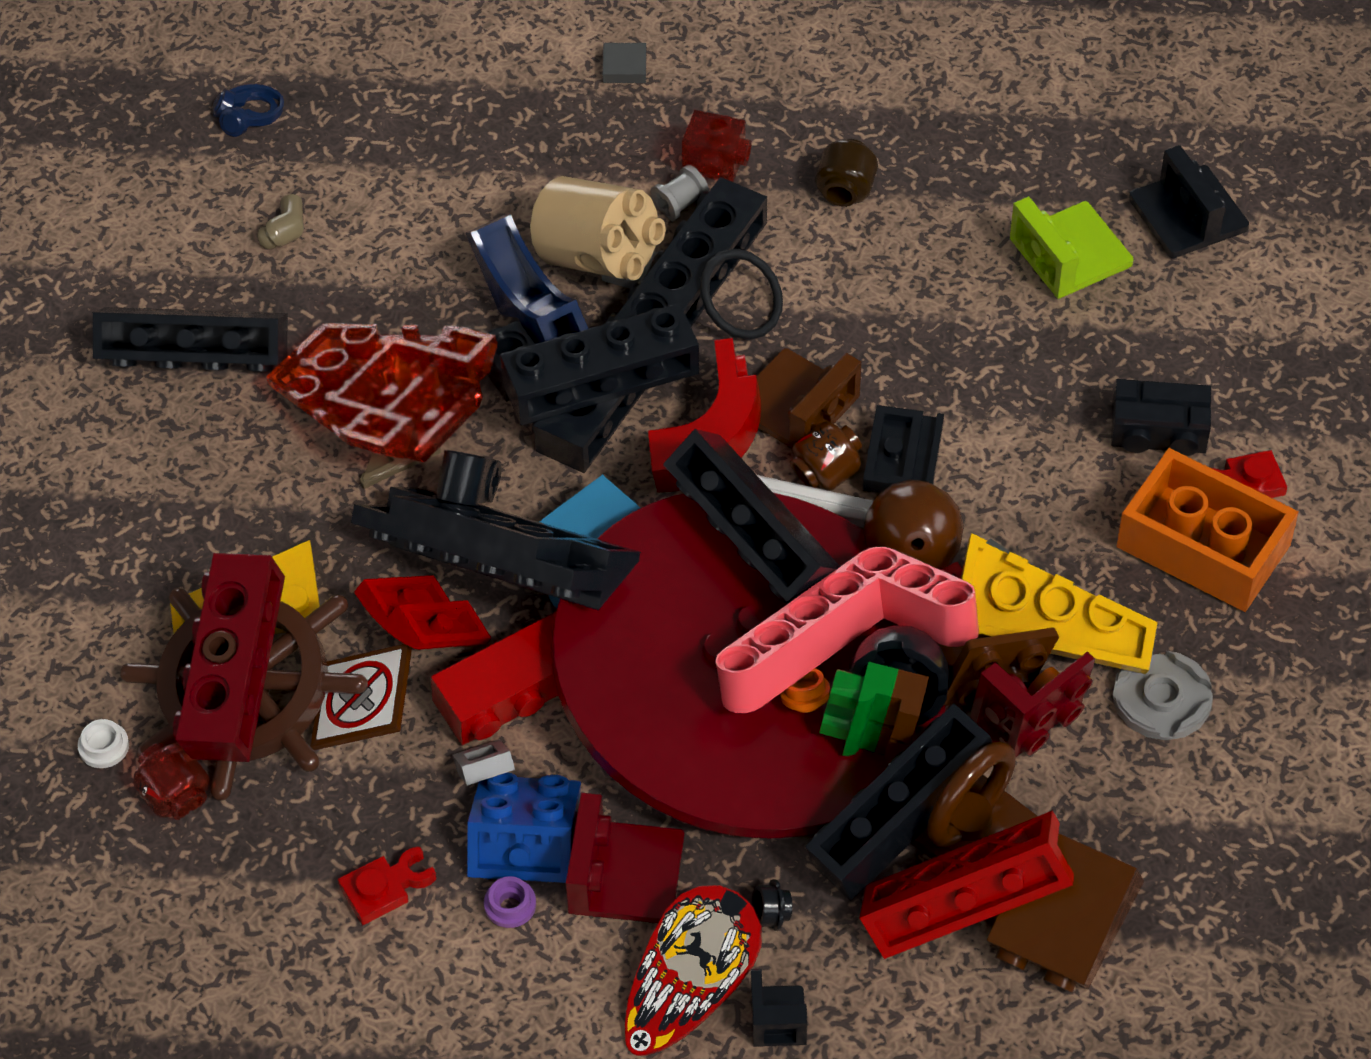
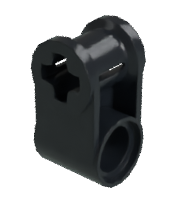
[436,450,502,506]

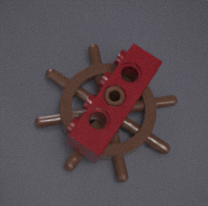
[120,553,368,801]

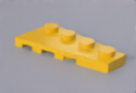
[961,533,1158,674]

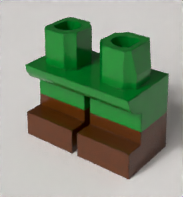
[819,662,929,769]

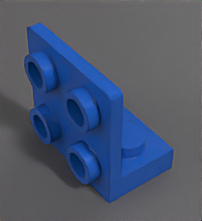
[467,772,581,883]

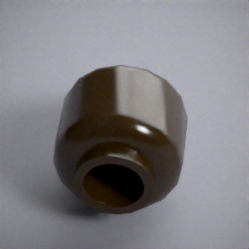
[815,139,878,207]

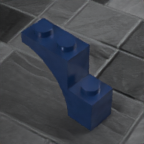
[465,214,589,344]

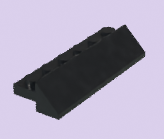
[351,487,641,610]

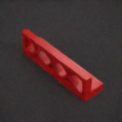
[859,810,1074,959]

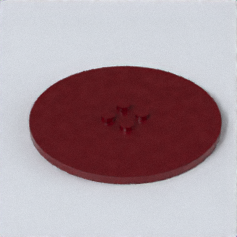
[551,493,946,838]

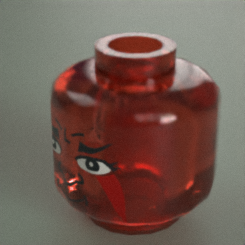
[133,743,210,820]

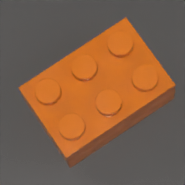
[1116,448,1299,612]

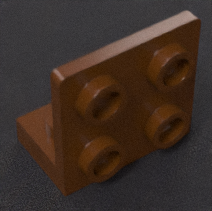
[757,348,862,448]
[938,627,1059,706]

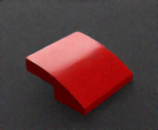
[354,575,491,650]

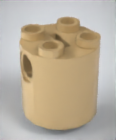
[530,176,666,280]

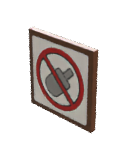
[310,644,412,750]

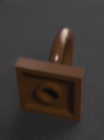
[911,742,1037,859]

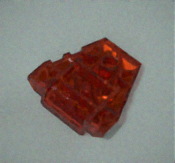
[266,323,498,463]

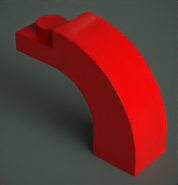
[648,338,761,493]

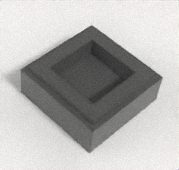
[602,43,647,83]

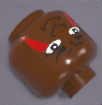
[790,421,862,491]

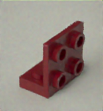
[970,652,1095,757]
[566,793,685,923]

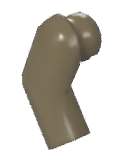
[257,194,304,249]

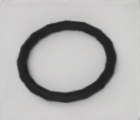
[700,249,783,340]

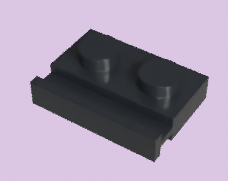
[862,405,944,493]

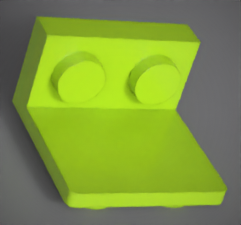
[1010,196,1134,299]

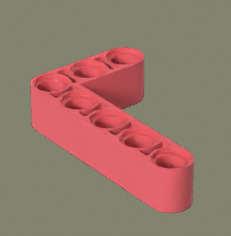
[715,547,979,713]

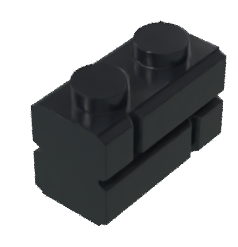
[1111,379,1211,456]

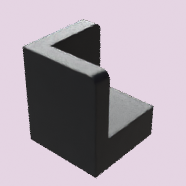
[751,969,808,1047]

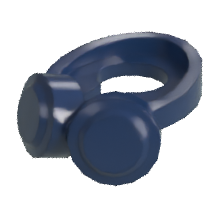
[213,84,284,137]

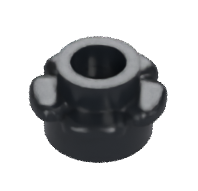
[751,879,793,931]

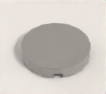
[1112,651,1213,740]

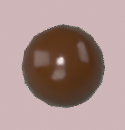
[863,479,964,570]

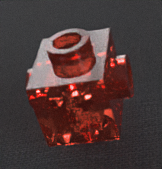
[682,110,752,182]

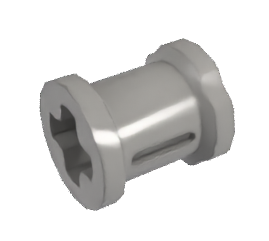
[650,165,709,222]

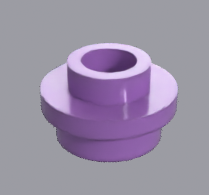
[484,876,536,928]

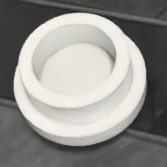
[78,719,129,768]

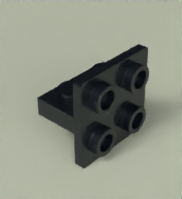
[1129,145,1249,258]

